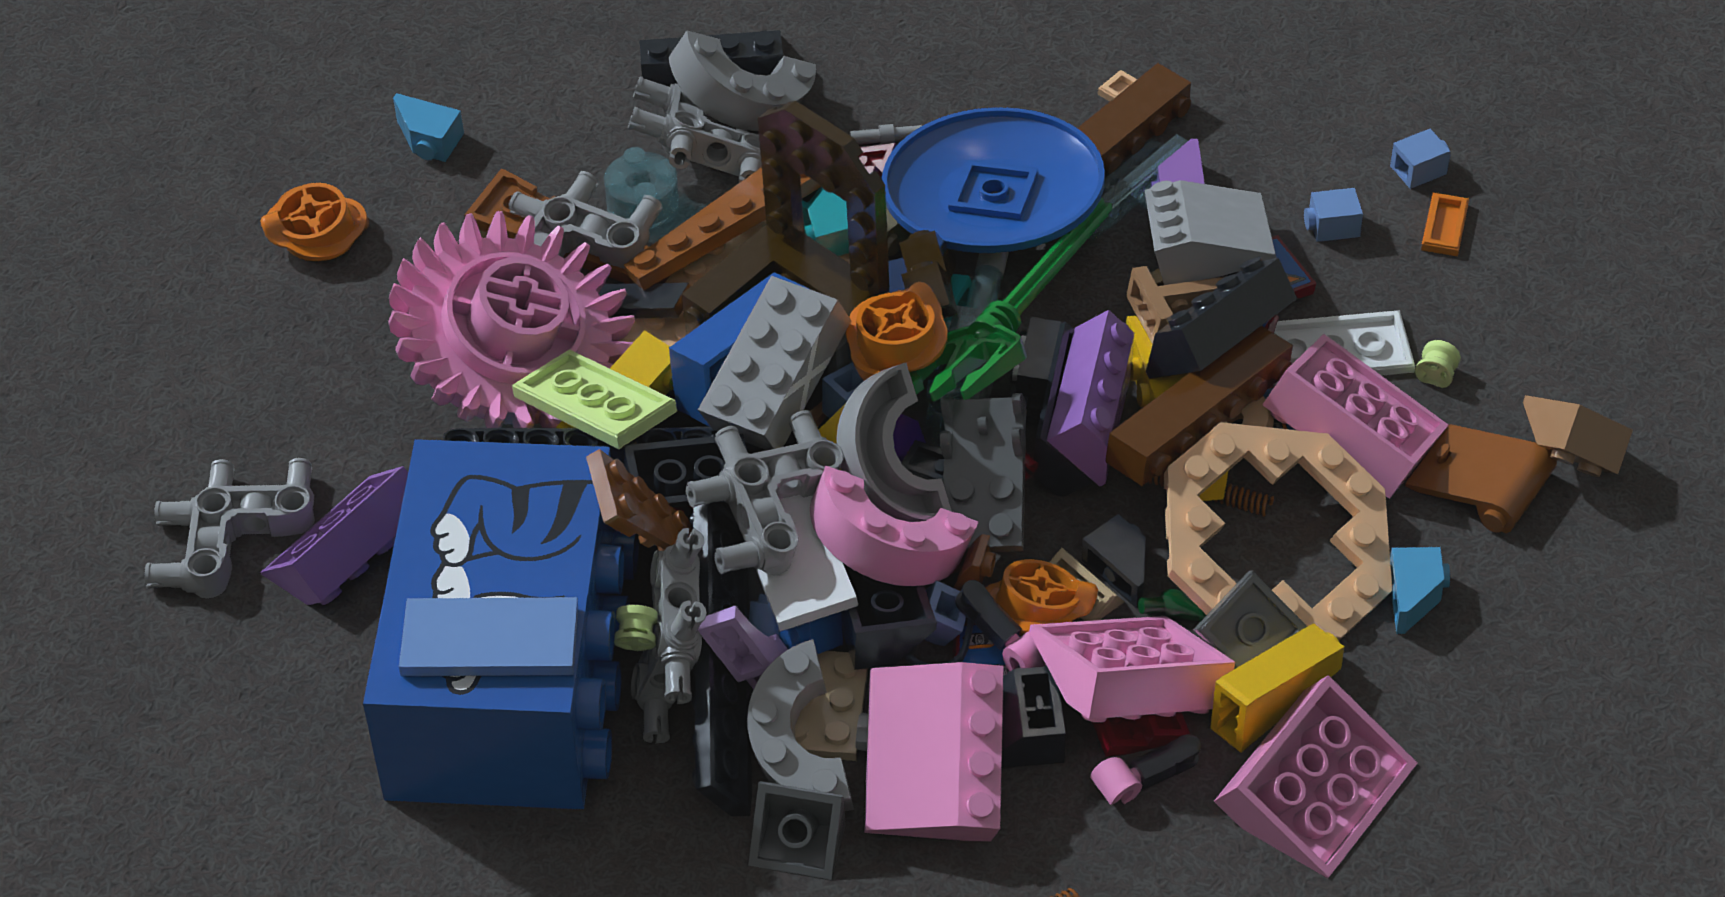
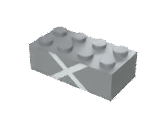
[698,276,851,450]

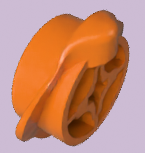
[260,183,369,261]
[846,282,947,381]
[985,559,1098,636]

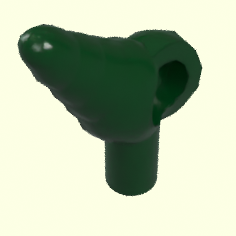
[1138,589,1207,622]

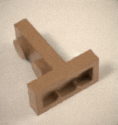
[1126,266,1227,344]

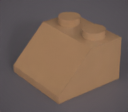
[1523,395,1633,477]

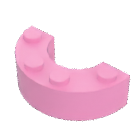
[810,466,978,586]

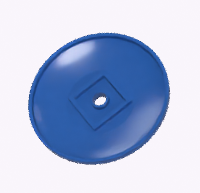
[882,108,1105,253]

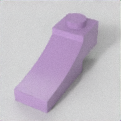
[698,606,788,690]

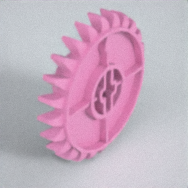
[388,211,635,428]

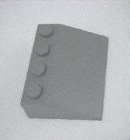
[1144,180,1277,285]

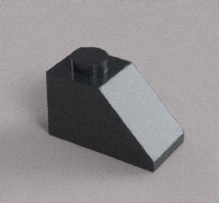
[1082,514,1146,608]

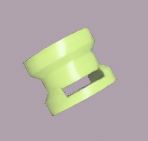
[1415,340,1461,388]
[614,605,658,651]

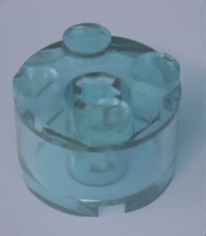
[604,147,679,229]

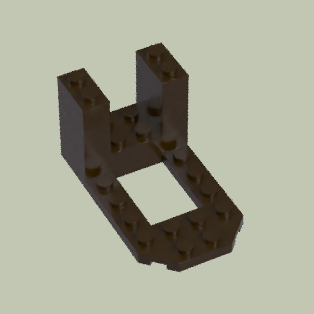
[682,101,890,411]

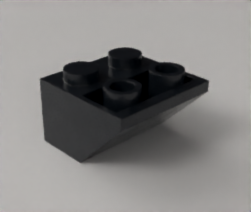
[1001,666,1066,768]

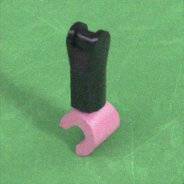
[955,580,1046,672]
[1090,734,1201,805]

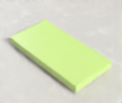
[512,349,677,449]

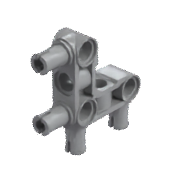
[628,77,761,183]
[509,171,663,269]
[686,410,844,575]
[145,458,315,598]
[631,528,707,743]

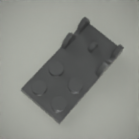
[940,393,1026,553]

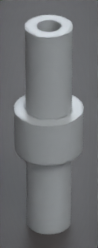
[850,124,922,145]

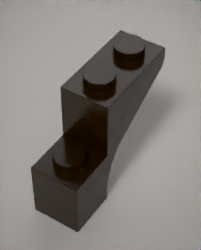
[899,230,959,320]

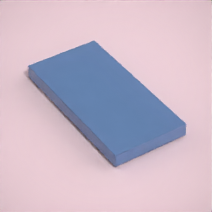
[399,597,579,676]

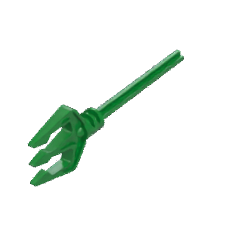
[909,197,1112,401]

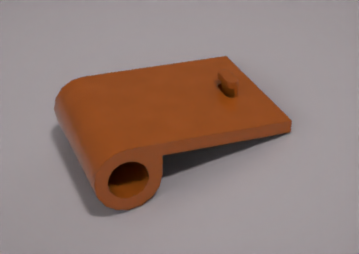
[1405,424,1557,533]

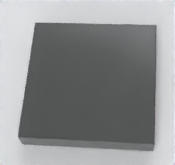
[1193,571,1307,669]

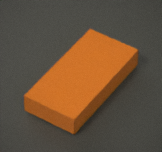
[1421,193,1469,257]

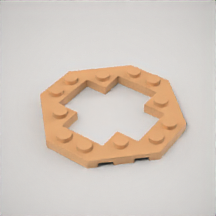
[1164,422,1392,640]

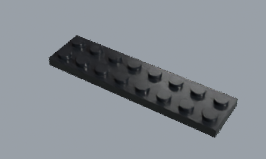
[690,502,752,816]

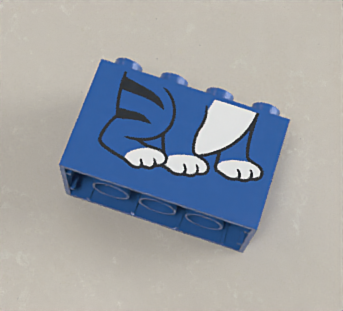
[363,439,639,809]

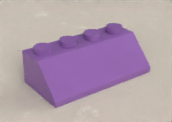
[1047,310,1135,486]
[260,466,408,605]

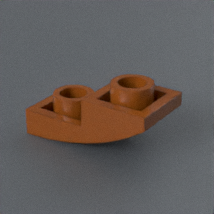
[953,534,996,591]

